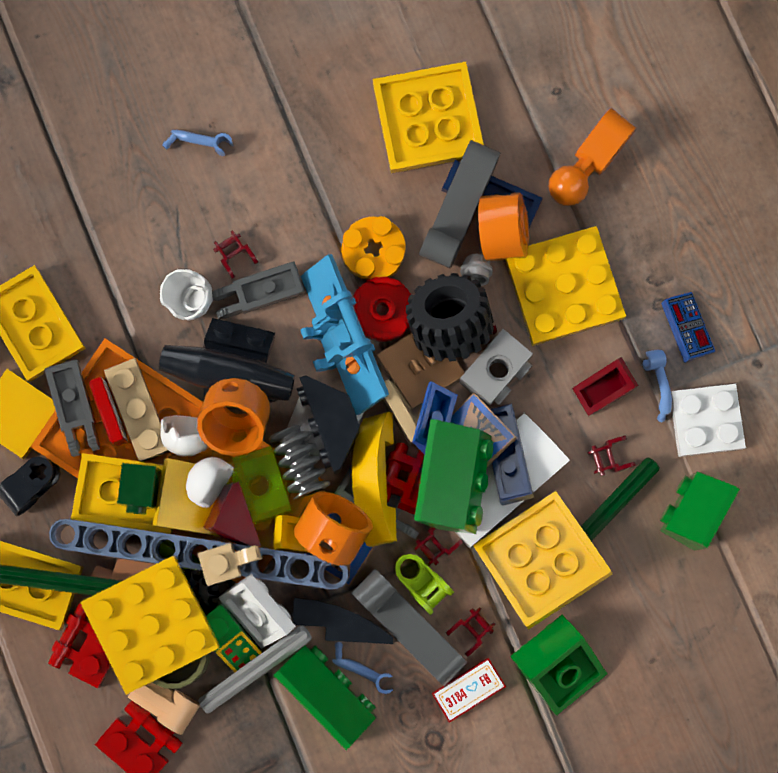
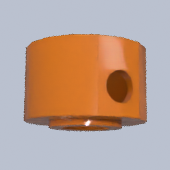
[478,192,529,261]
[197,378,270,456]
[294,491,373,566]

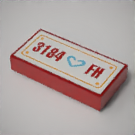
[89,377,128,446]
[432,658,506,723]

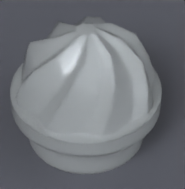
[460,253,493,286]

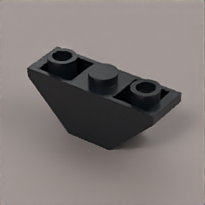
[296,375,360,474]

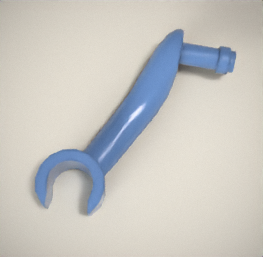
[162,130,233,156]
[642,350,672,422]
[332,642,393,694]

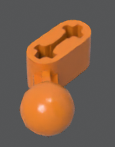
[548,108,637,206]

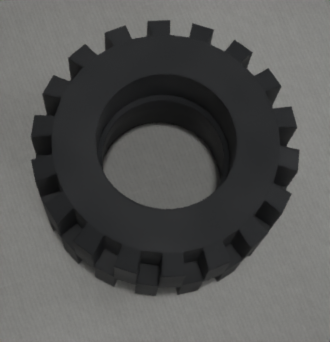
[406,273,494,362]

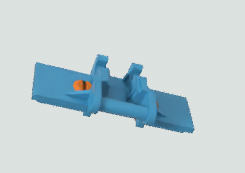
[300,254,389,415]

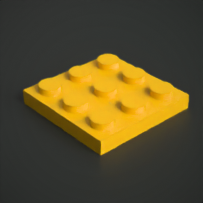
[372,61,484,173]
[505,226,626,346]
[473,491,613,630]
[80,555,220,695]

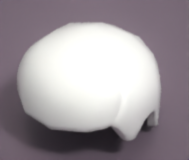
[160,269,213,321]
[161,415,208,456]
[186,457,233,508]

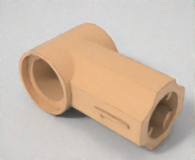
[128,682,200,735]

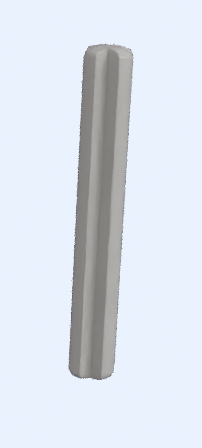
[198,625,312,713]

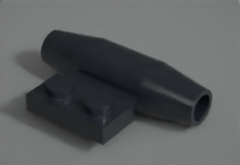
[159,318,295,401]

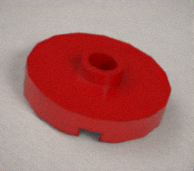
[353,277,411,342]

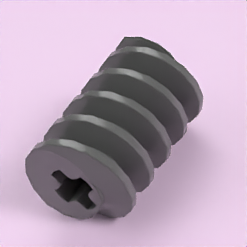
[269,424,330,500]

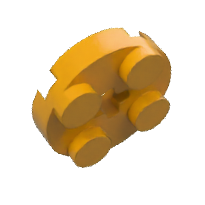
[341,216,406,281]

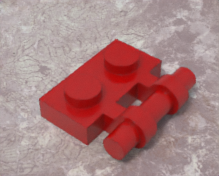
[386,443,425,515]
[48,602,111,689]
[94,700,183,773]

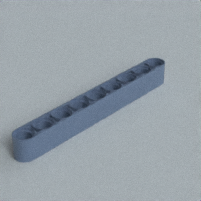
[49,519,349,589]

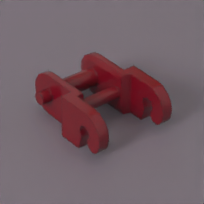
[213,230,258,279]
[587,435,636,476]
[414,527,464,566]
[446,607,496,657]

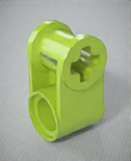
[394,554,454,616]

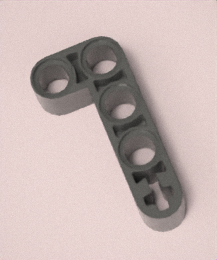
[419,140,501,269]
[352,569,468,687]

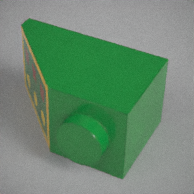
[206,604,263,673]

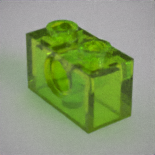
[231,446,293,524]

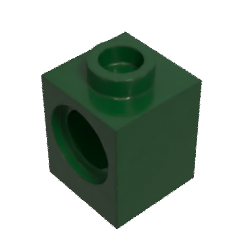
[117,463,161,515]

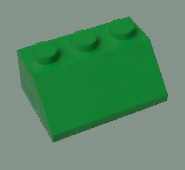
[414,419,493,534]
[273,644,376,751]

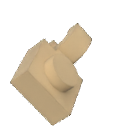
[198,543,262,586]

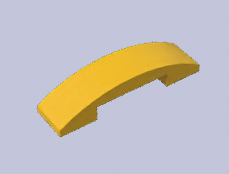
[352,411,397,547]

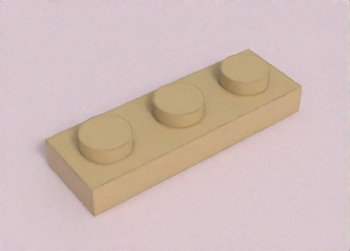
[104,358,170,462]

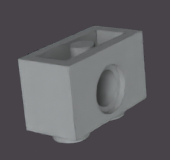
[459,329,533,407]

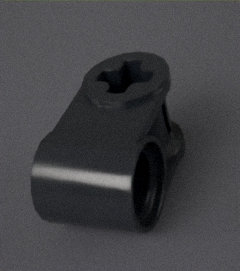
[0,457,61,517]

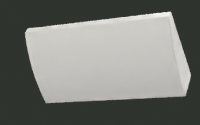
[455,413,570,548]

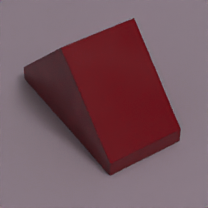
[572,357,639,416]
[203,481,261,546]

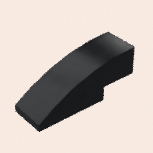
[293,598,393,644]

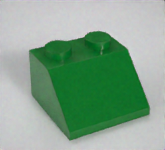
[660,472,740,551]
[510,615,608,716]

